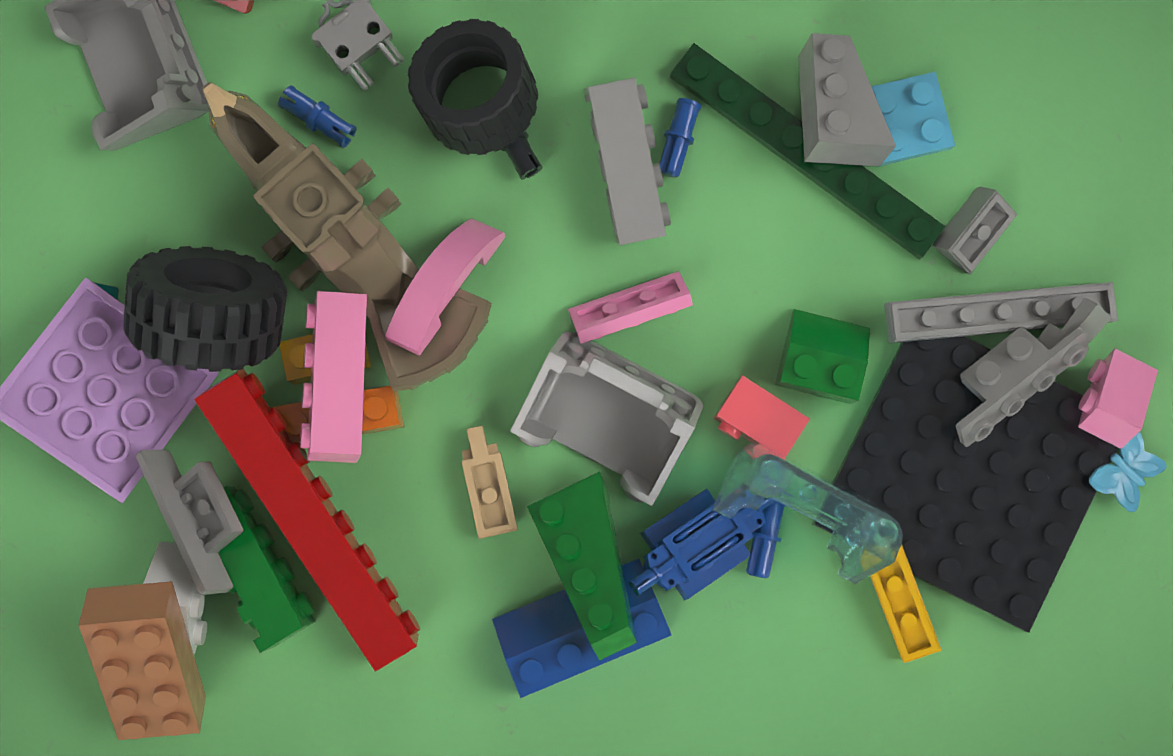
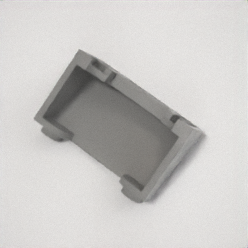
[45,0,209,151]
[510,332,703,506]

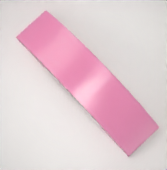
[385,219,505,356]

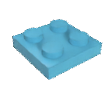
[872,71,955,167]

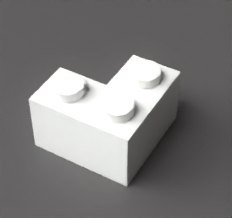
[143,541,207,654]

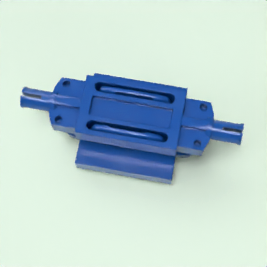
[629,485,780,600]

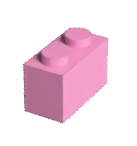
[1078,349,1158,449]

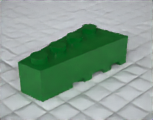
[527,471,637,661]
[218,486,316,653]

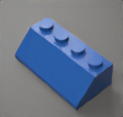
[492,558,672,698]

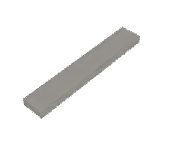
[884,282,1118,343]

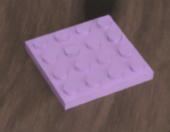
[0,277,219,503]

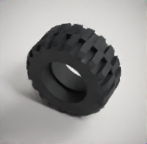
[123,246,287,372]

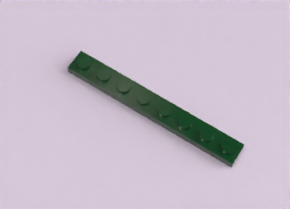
[670,43,946,260]

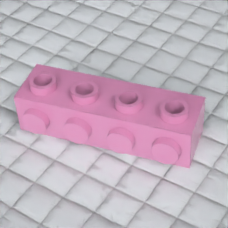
[300,291,367,463]

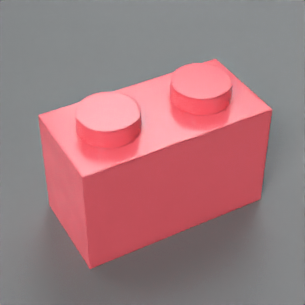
[714,375,810,462]

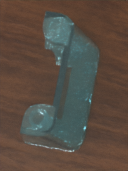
[712,443,903,584]

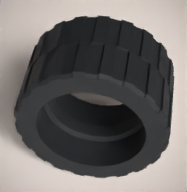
[408,19,538,155]

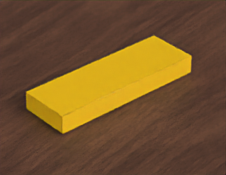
[861,537,942,663]

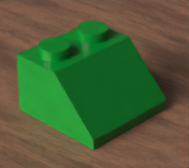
[775,309,870,404]

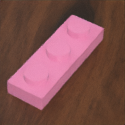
[568,271,693,344]

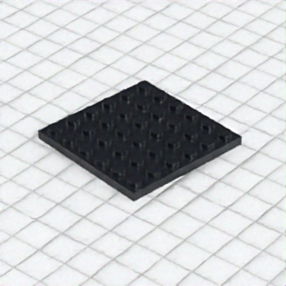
[812,336,1118,633]

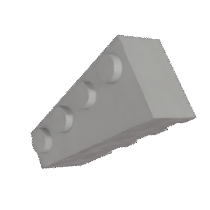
[584,78,671,245]

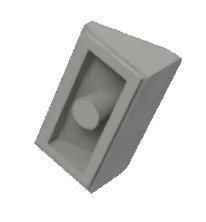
[933,186,1017,274]

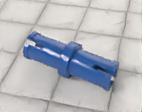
[278,85,357,148]

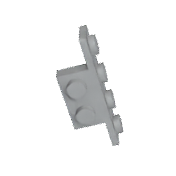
[956,326,1089,447]
[136,450,244,595]

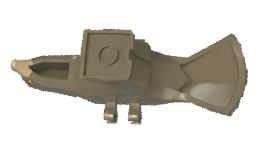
[202,82,492,392]

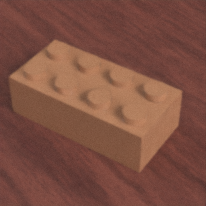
[78,581,206,740]

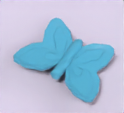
[1089,432,1167,512]

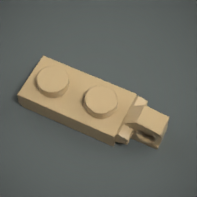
[461,425,518,539]

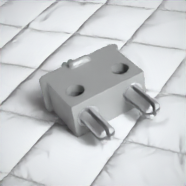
[312,0,404,91]

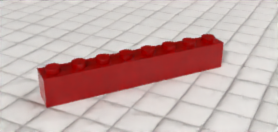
[194,368,420,672]

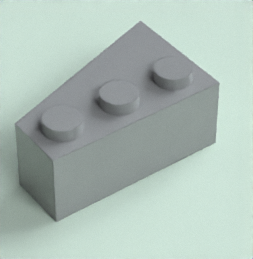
[798,33,896,166]

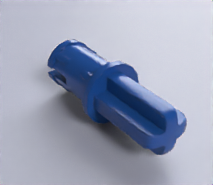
[659,98,701,178]
[746,498,786,578]

